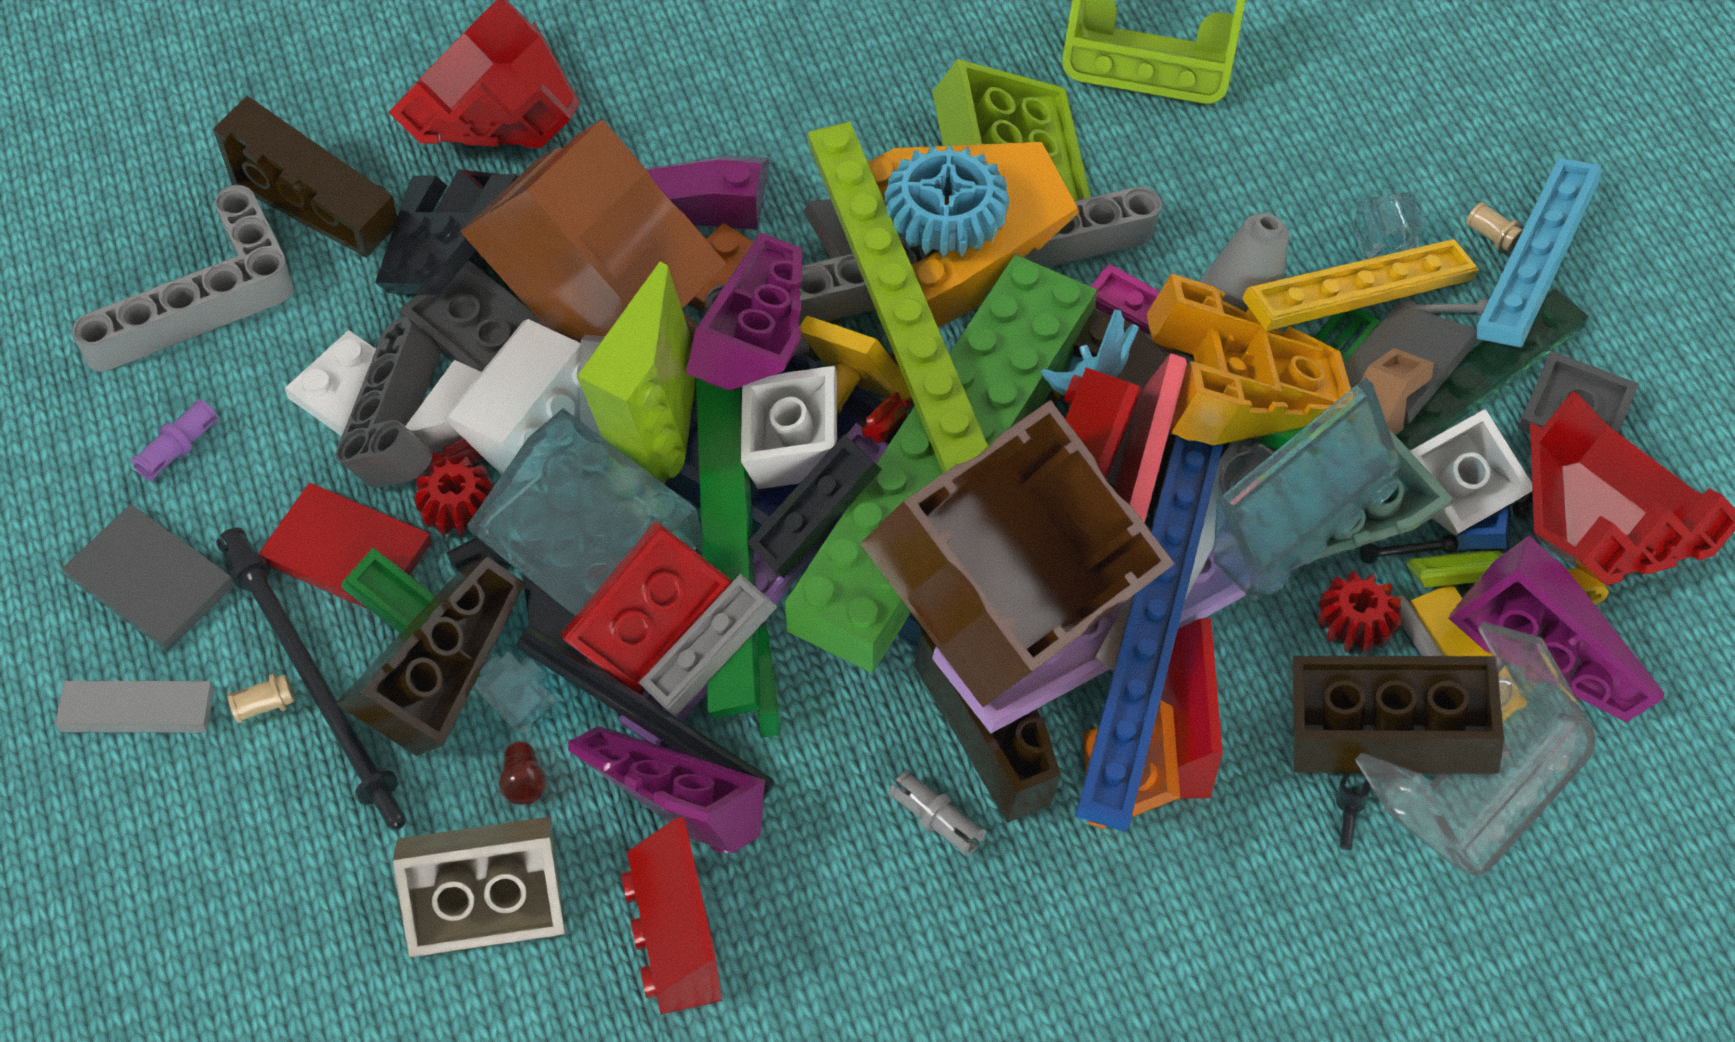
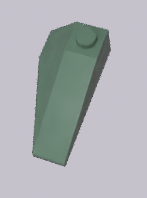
[1238,431,1454,575]

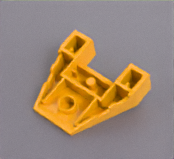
[868,142,1079,328]
[1147,273,1357,446]

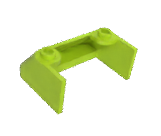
[1062,0,1247,104]

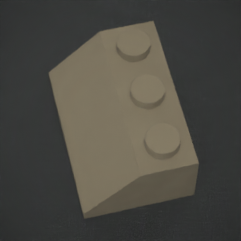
[393,816,565,957]

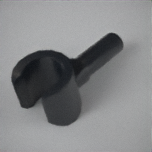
[1336,776,1371,850]

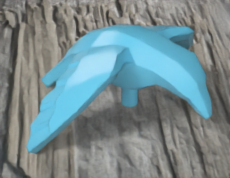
[1041,310,1139,395]

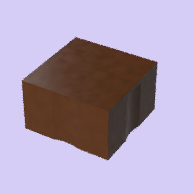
[860,400,1175,707]

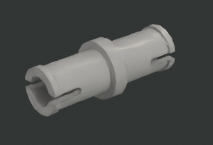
[889,770,986,856]

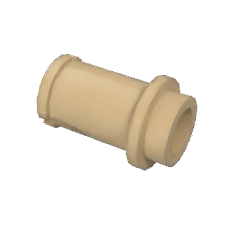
[1466,202,1523,253]
[227,673,295,723]

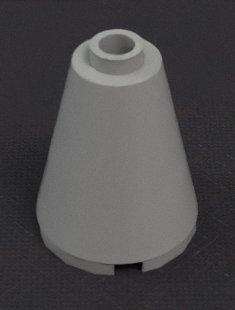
[1198,213,1289,312]

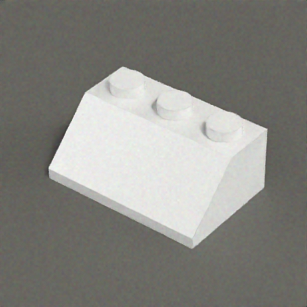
[444,319,581,482]

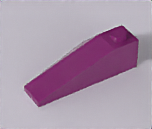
[645,155,769,230]
[568,726,765,853]

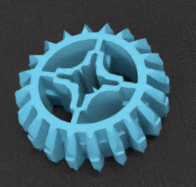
[885,144,1009,259]

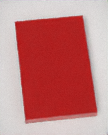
[258,482,432,611]
[561,520,732,694]

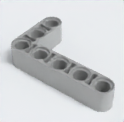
[72,185,294,371]

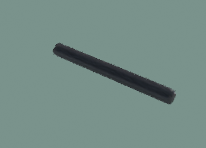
[517,626,775,801]

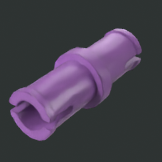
[131,399,219,481]

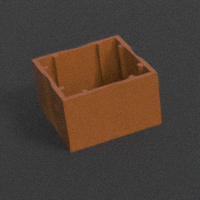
[460,119,727,343]

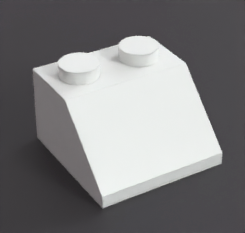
[741,366,837,489]
[1410,409,1533,535]

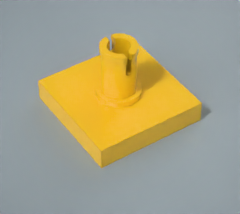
[799,315,911,414]

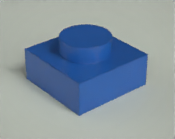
[1457,505,1511,550]

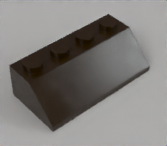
[1293,656,1504,774]

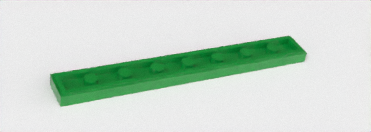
[696,378,761,719]

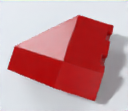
[388,0,581,148]
[1530,391,1735,585]

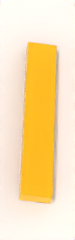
[1242,239,1479,331]

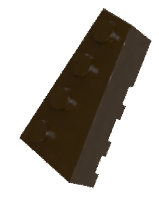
[213,96,397,258]
[335,557,525,756]
[914,631,1061,823]

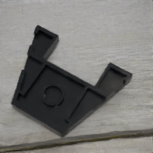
[375,174,518,295]

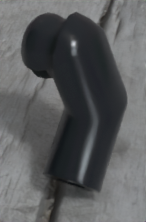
[446,533,519,573]

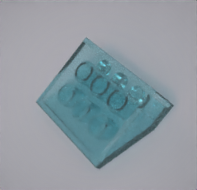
[1214,377,1400,602]
[467,408,704,616]

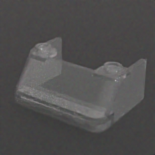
[1355,622,1595,876]

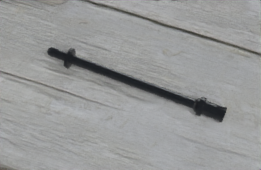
[216,527,406,830]

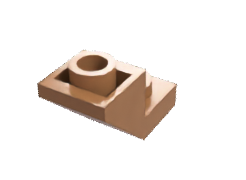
[1338,348,1434,446]

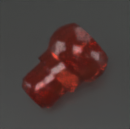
[498,741,547,805]

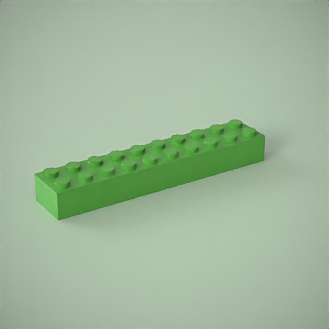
[785,254,1097,673]

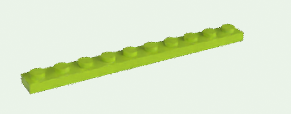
[807,121,988,474]

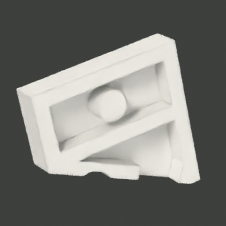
[285,330,376,436]

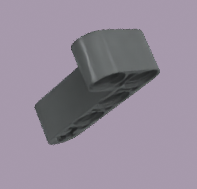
[336,317,441,488]

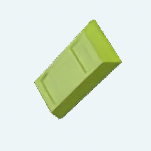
[1406,549,1503,588]

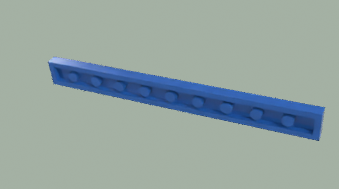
[1075,435,1223,832]

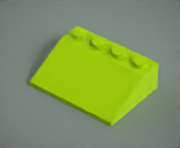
[932,59,1091,201]
[577,262,696,490]

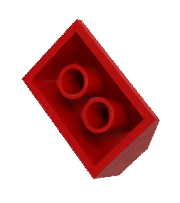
[1064,367,1142,480]
[1160,618,1223,798]
[621,817,722,1015]

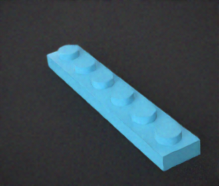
[1477,158,1601,348]

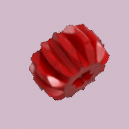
[414,456,496,537]
[1318,570,1402,655]

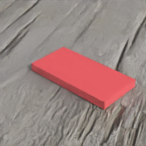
[1114,353,1187,523]

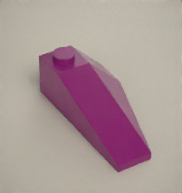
[686,232,802,390]
[1448,536,1665,722]

